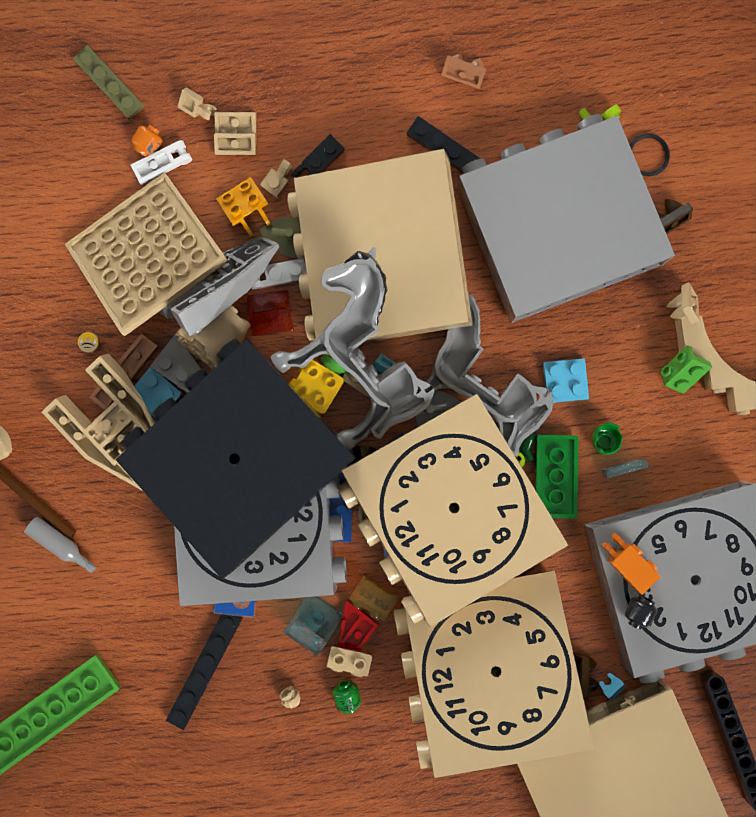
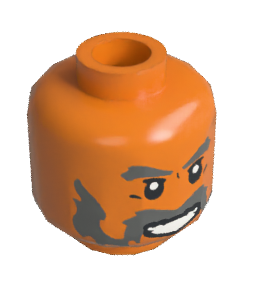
[131,125,162,157]

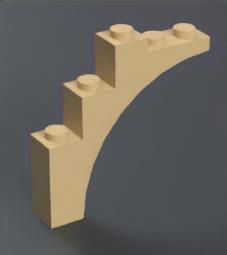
[675,316,756,415]

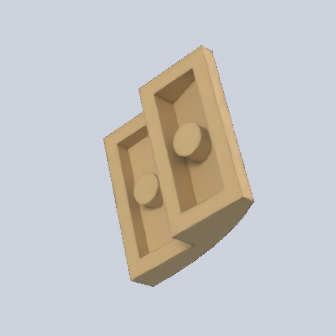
[214,112,257,155]

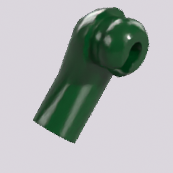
[519,432,536,463]

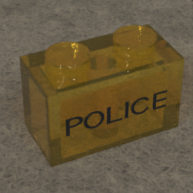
[349,575,398,621]

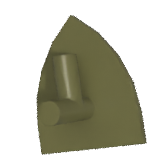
[259,217,301,259]

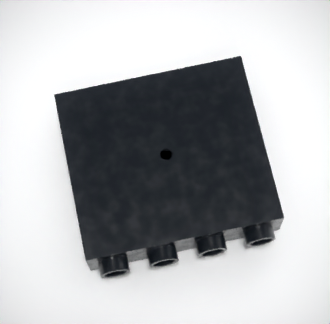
[116,338,358,579]

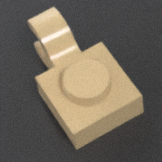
[178,87,217,120]
[260,159,292,199]

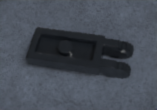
[291,134,345,178]

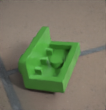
[660,345,712,394]

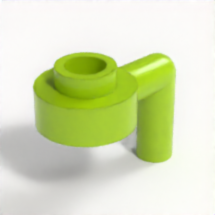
[578,104,622,121]

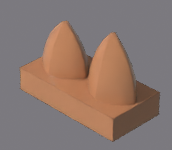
[442,54,486,89]

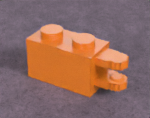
[602,532,661,595]

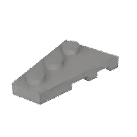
[150,335,201,393]

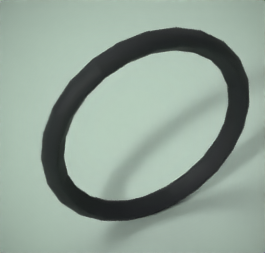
[630,134,670,176]

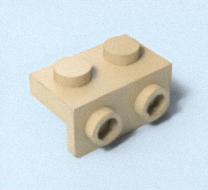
[327,646,372,677]

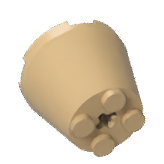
[175,305,251,370]

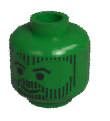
[332,680,362,714]

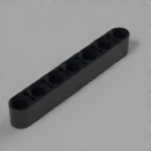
[700,669,756,811]

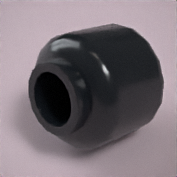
[625,595,658,630]

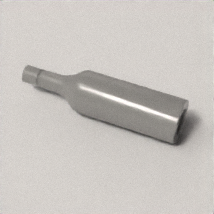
[24,516,97,573]

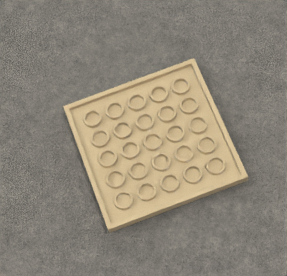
[65,172,228,336]

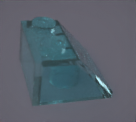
[283,596,343,656]

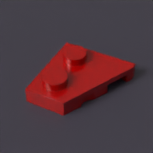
[337,599,379,652]

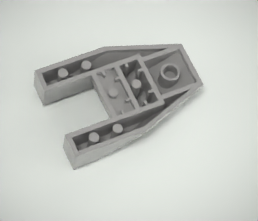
[159,235,279,336]

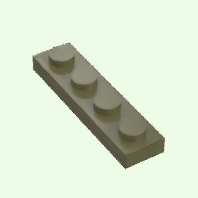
[73,45,144,120]

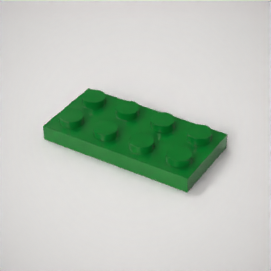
[535,435,579,518]

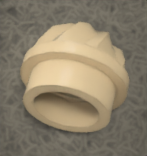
[279,686,301,709]

